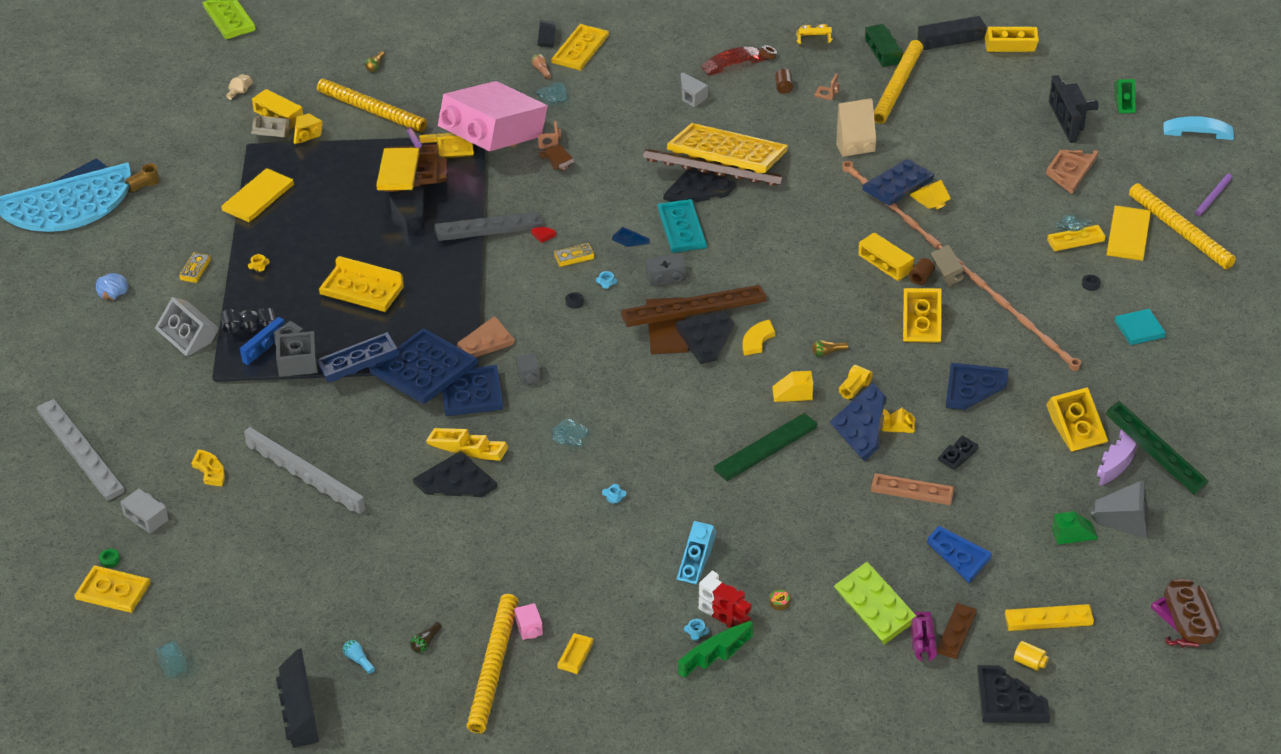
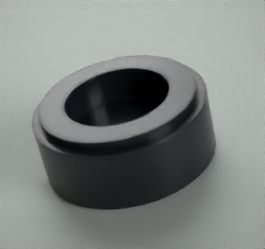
[1082,274,1101,291]
[565,292,584,309]

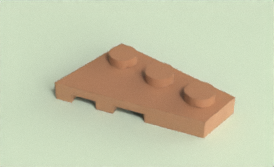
[457,316,515,357]

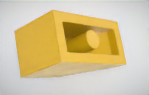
[910,180,951,209]
[772,371,813,402]

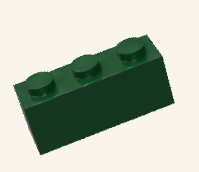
[865,23,903,67]

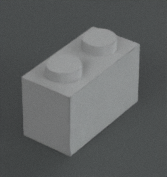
[120,489,168,534]

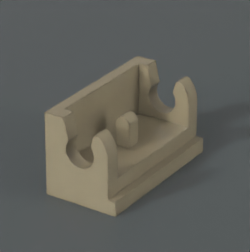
[251,116,291,138]
[930,245,964,288]

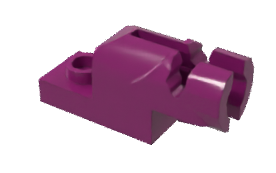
[910,612,937,661]

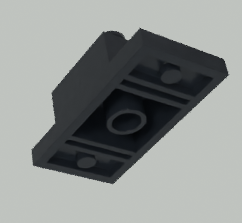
[1049,75,1099,143]

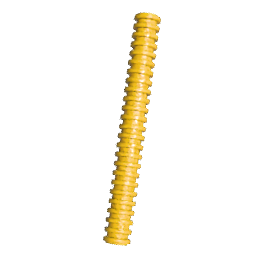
[874,40,923,124]
[317,78,427,133]
[1129,183,1236,269]
[467,594,519,733]

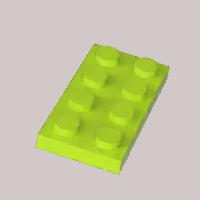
[203,0,256,39]
[834,562,917,644]

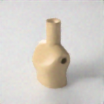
[226,74,253,100]

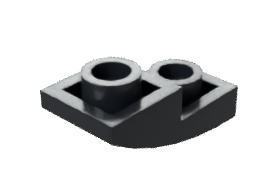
[537,20,556,48]
[938,435,979,469]

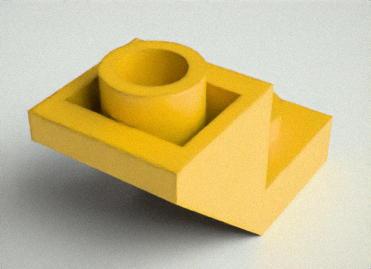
[882,408,915,433]

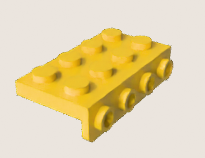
[319,256,404,312]

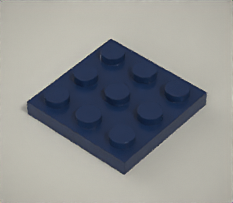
[442,365,503,416]

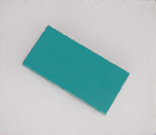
[657,199,707,253]

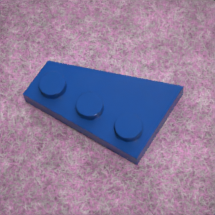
[927,526,992,583]

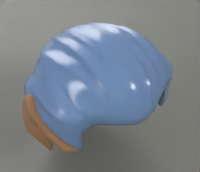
[96,273,129,301]

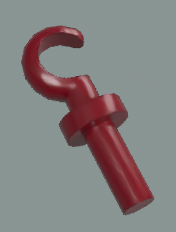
[1165,636,1199,648]

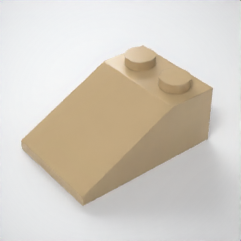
[836,98,876,157]

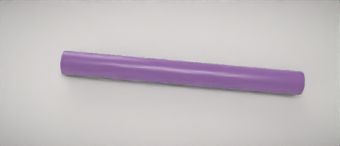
[407,128,422,148]
[1195,174,1233,216]

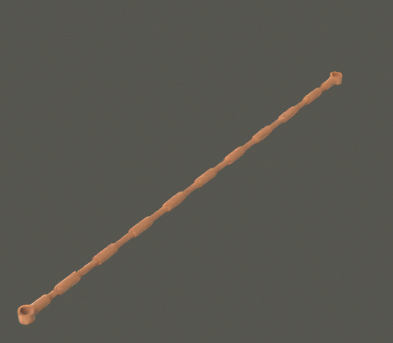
[842,161,1081,371]

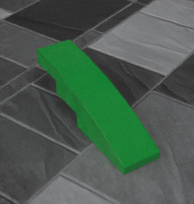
[678,621,753,678]

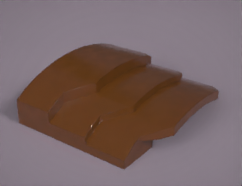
[384,144,447,192]

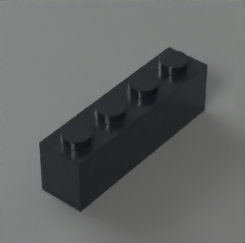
[917,16,987,50]

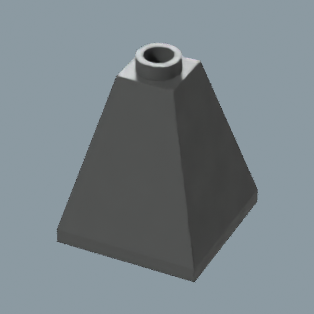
[1091,481,1148,538]

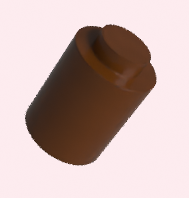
[775,69,793,94]
[909,258,935,285]

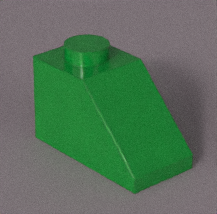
[1114,79,1136,113]
[1052,511,1098,545]

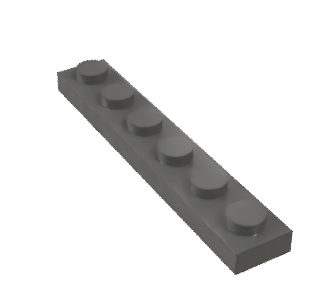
[434,212,543,241]

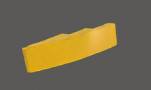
[426,428,509,461]

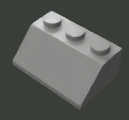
[155,297,219,356]

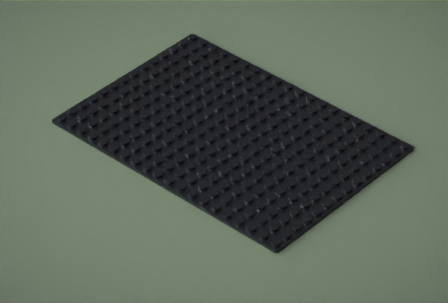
[212,138,485,382]

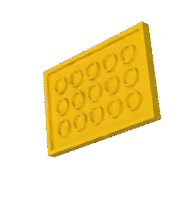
[667,123,788,173]

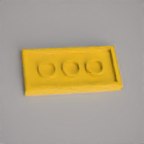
[551,24,609,71]
[377,148,419,190]
[221,168,294,222]
[1106,206,1151,261]

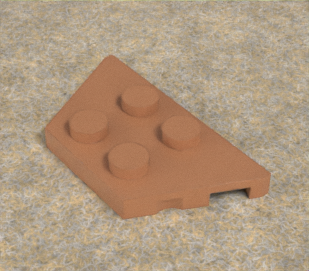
[1046,150,1099,194]

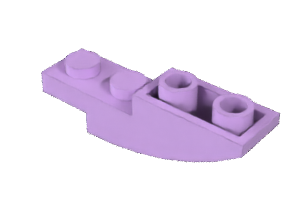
[1097,429,1138,485]

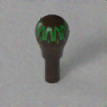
[410,622,442,653]

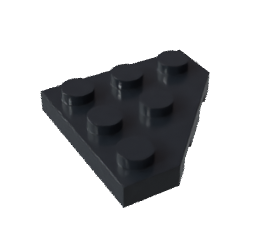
[663,167,735,202]
[675,311,734,364]
[413,451,497,497]
[977,665,1050,723]

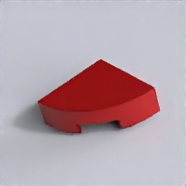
[531,227,556,243]

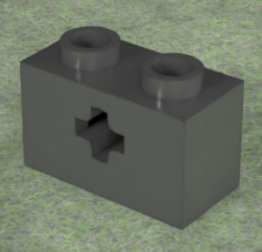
[645,253,686,286]

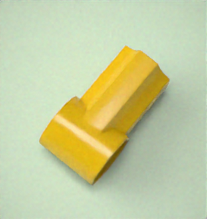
[839,364,873,400]

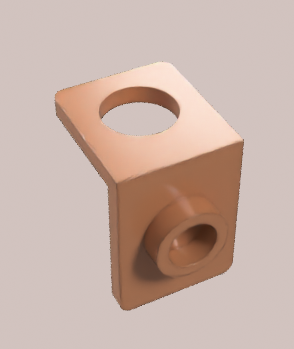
[815,74,840,100]
[538,121,561,149]

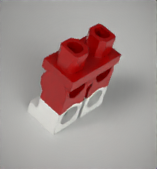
[698,571,752,628]

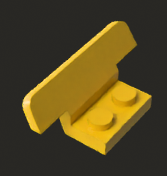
[419,133,474,158]

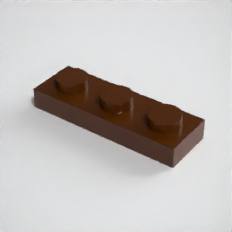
[937,603,977,659]

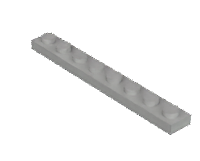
[36,399,125,501]
[244,427,365,514]

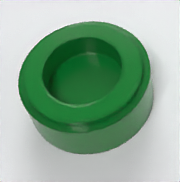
[99,549,121,568]

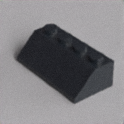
[276,648,319,748]

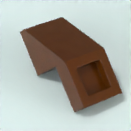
[539,144,574,171]

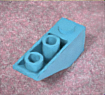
[677,521,717,585]

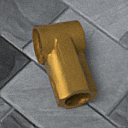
[124,163,160,193]

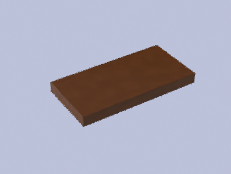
[646,297,688,354]

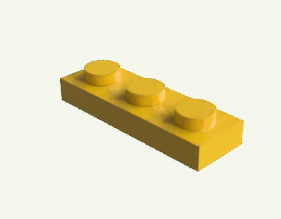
[1047,225,1105,251]

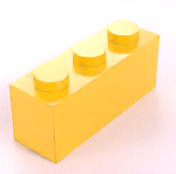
[985,27,1039,52]
[252,89,303,129]
[858,232,914,281]

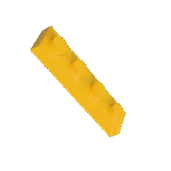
[1005,604,1094,631]

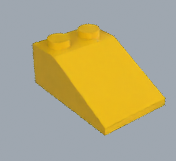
[903,288,942,343]
[1046,387,1108,452]

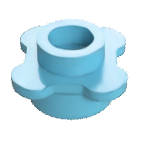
[596,271,618,289]
[602,484,626,503]
[684,619,709,641]

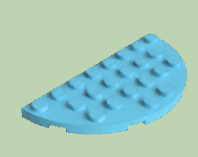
[0,162,131,232]

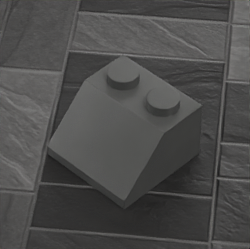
[276,331,317,377]

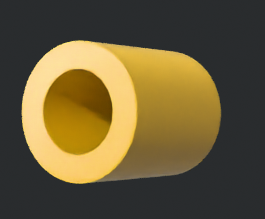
[1013,641,1049,671]

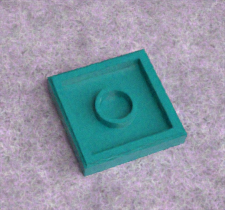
[1114,309,1166,345]

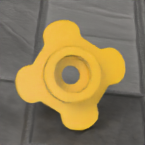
[248,254,269,271]

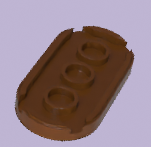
[1164,579,1220,644]

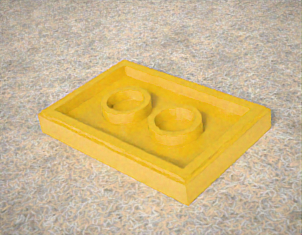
[75,565,151,613]

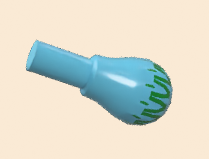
[343,640,375,674]

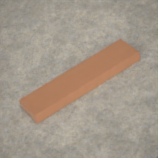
[871,473,954,505]

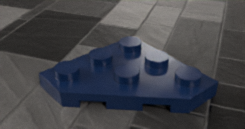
[945,362,1009,410]
[830,383,887,461]

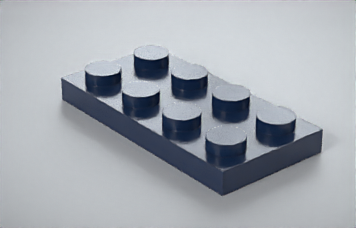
[862,159,934,206]
[317,332,399,383]

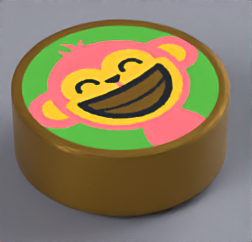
[769,590,790,610]

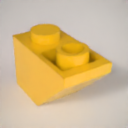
[294,113,323,144]

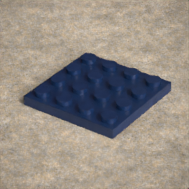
[369,328,478,404]

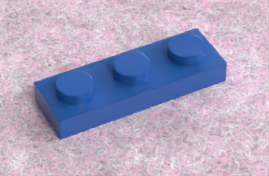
[240,317,285,365]

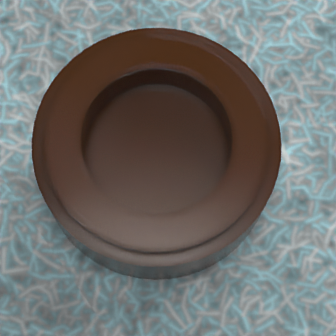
[760,45,777,59]

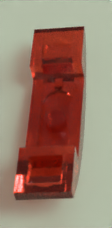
[701,47,768,76]

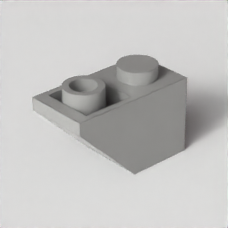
[680,72,708,107]

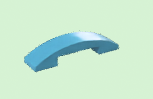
[1163,116,1234,140]

